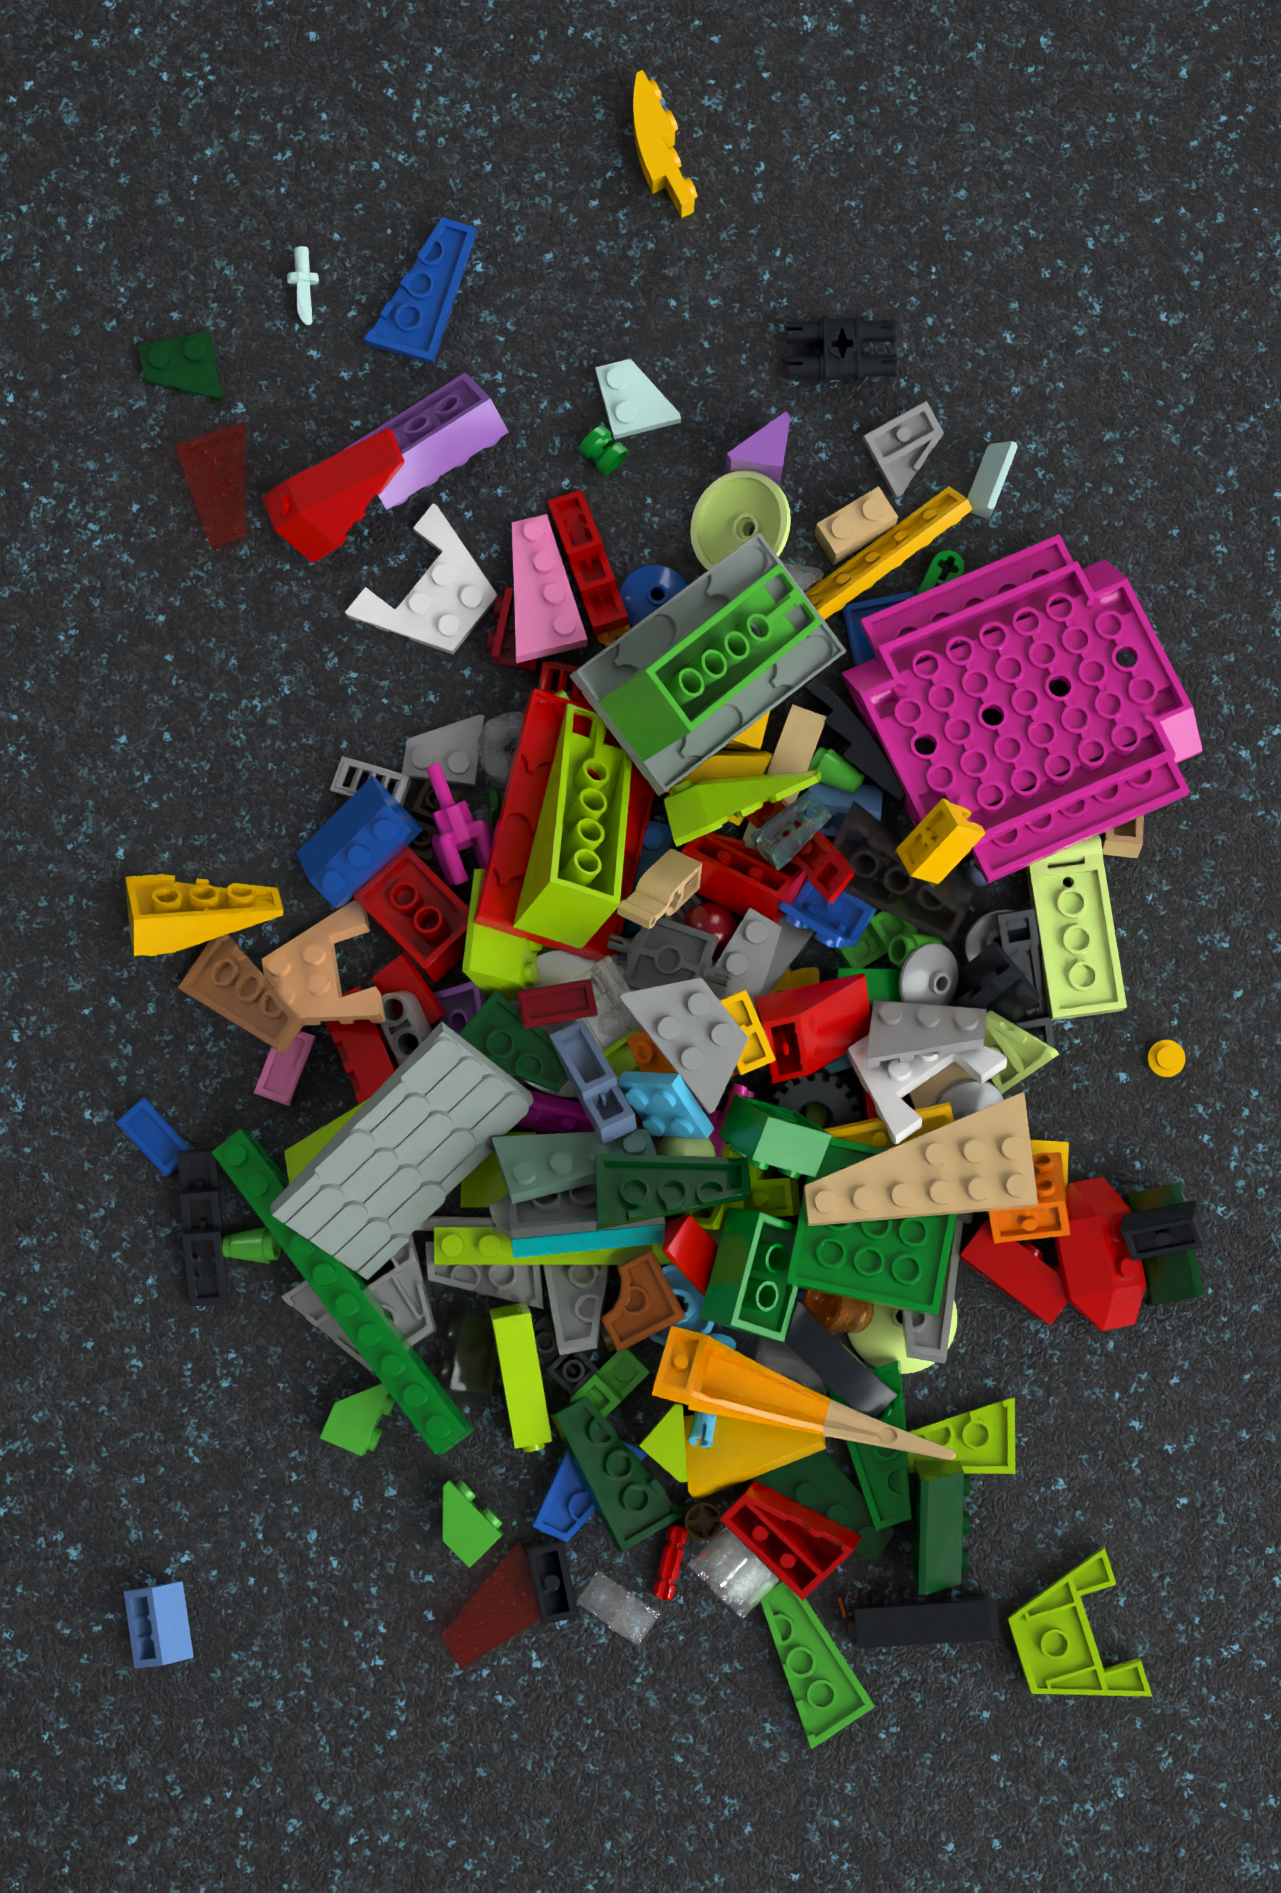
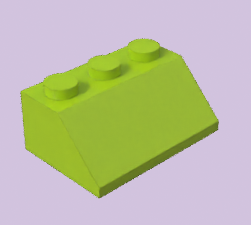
[462,868,542,1001]

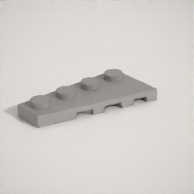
[900,1219,963,1364]

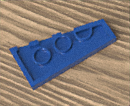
[364,217,477,365]

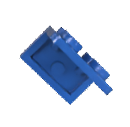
[777,877,877,949]

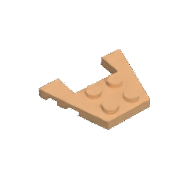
[262,900,385,1025]

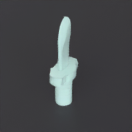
[287,246,319,325]

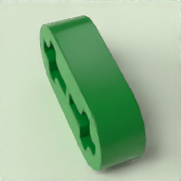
[917,550,964,595]

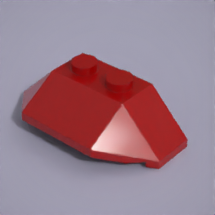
[1054,1177,1147,1331]

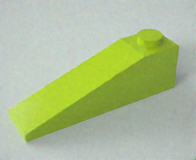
[664,770,822,847]

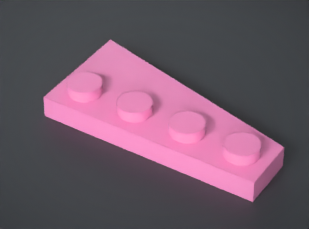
[512,514,587,663]

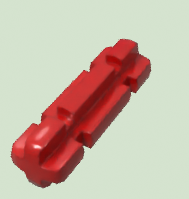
[653,1524,688,1600]

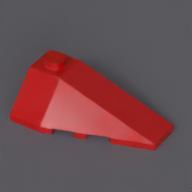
[262,429,405,562]

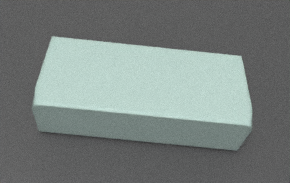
[967,441,1018,519]

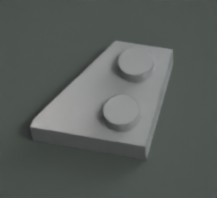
[862,401,944,499]

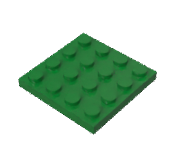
[785,1137,957,1317]

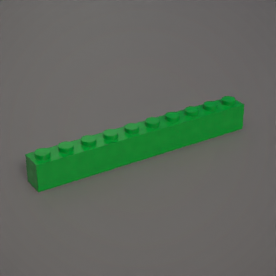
[211,1129,474,1454]

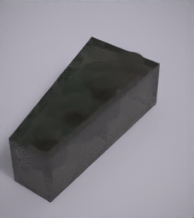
[832,800,972,943]

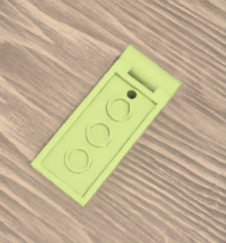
[1025,835,1127,1021]

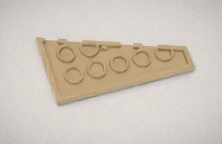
[803,1092,1038,1226]

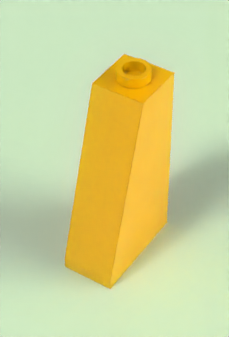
[684,1415,829,1499]

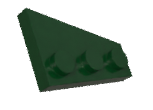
[459,990,568,1093]

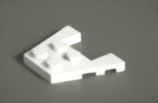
[345,503,498,654]
[848,1034,1007,1145]

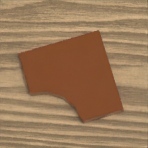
[601,1249,687,1352]

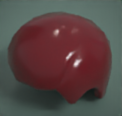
[684,902,738,961]

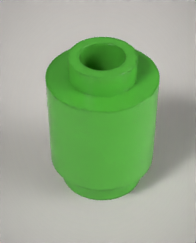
[888,932,943,969]

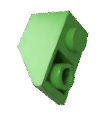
[320,1384,395,1456]
[443,1479,504,1568]

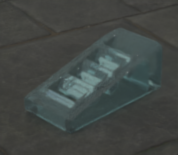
[750,790,832,871]

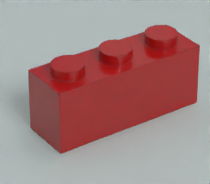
[959,1219,1068,1325]

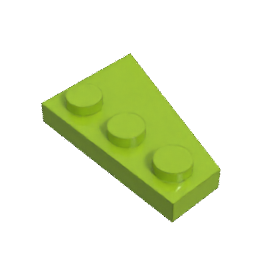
[908,1397,1015,1474]

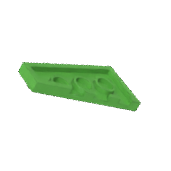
[759,1581,875,1749]

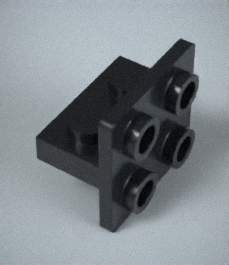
[955,941,1042,1023]

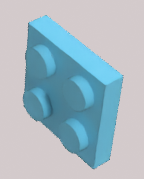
[617,1071,714,1139]

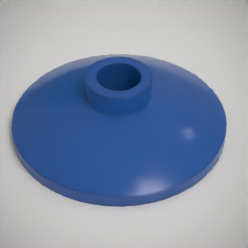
[619,565,688,627]

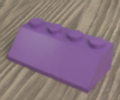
[344,373,509,510]

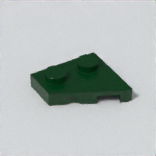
[138,331,224,402]

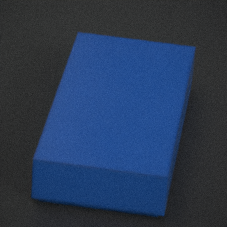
[116,1097,192,1178]

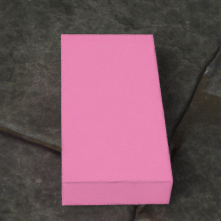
[254,1031,316,1107]

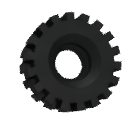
[767,1068,861,1129]

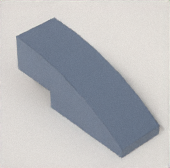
[549,1020,637,1145]

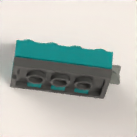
[490,1183,665,1258]

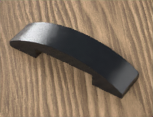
[996,907,1056,1049]
[785,1295,898,1418]

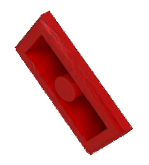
[372,953,446,1038]
[662,1215,719,1296]

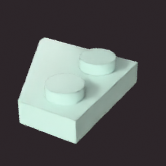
[595,359,681,439]

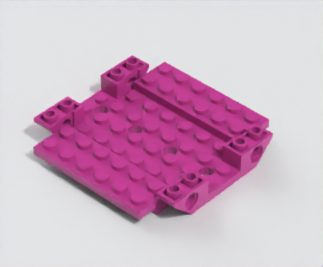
[841,534,1203,884]

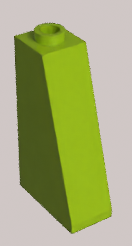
[489,1302,552,1452]

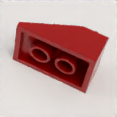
[353,846,470,984]

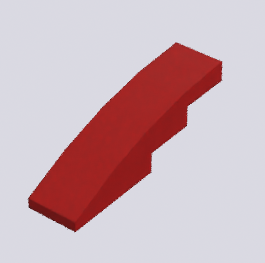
[547,489,630,636]

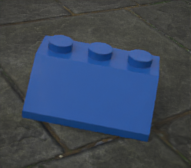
[296,776,424,908]

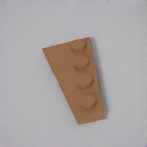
[178,934,305,1054]

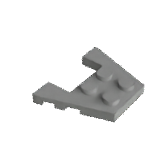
[282,1233,436,1372]

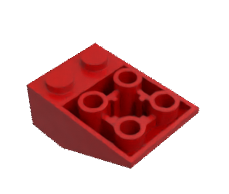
[754,973,871,1083]

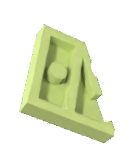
[984,1010,1059,1094]

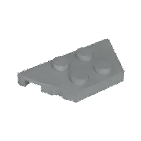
[618,977,749,1114]

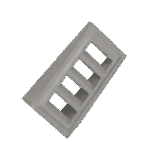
[330,756,412,807]

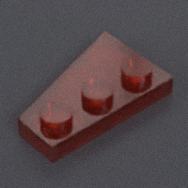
[175,422,247,550]
[441,1541,540,1669]

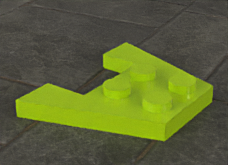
[1006,1547,1153,1697]

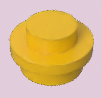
[1147,1040,1185,1077]

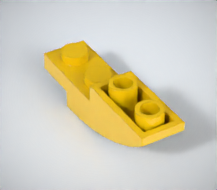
[633,70,698,218]

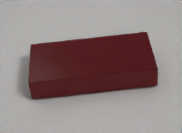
[516,979,598,1030]

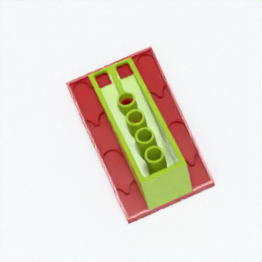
[473,688,655,966]

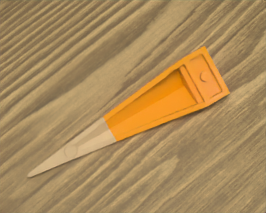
[652,1325,957,1460]

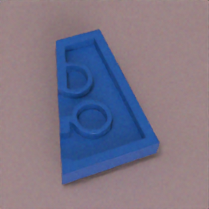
[531,1440,648,1542]

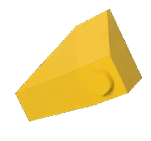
[125,874,283,956]

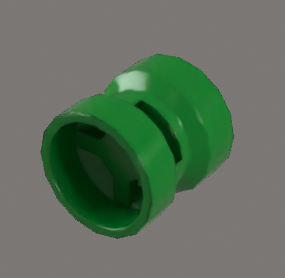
[578,425,629,476]

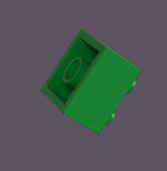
[719,1093,832,1179]

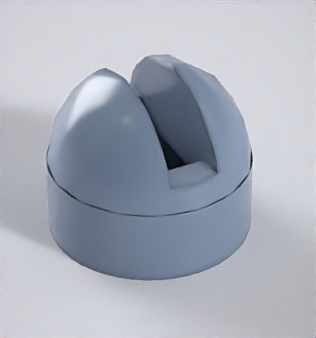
[965,858,989,887]

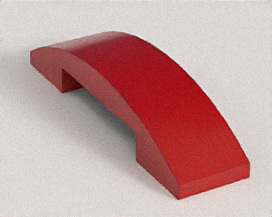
[745,799,855,904]

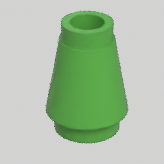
[807,747,865,795]
[222,1227,281,1264]

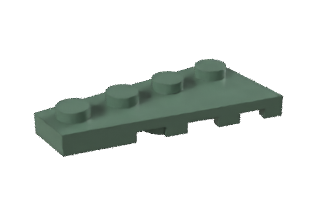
[491,1129,657,1204]

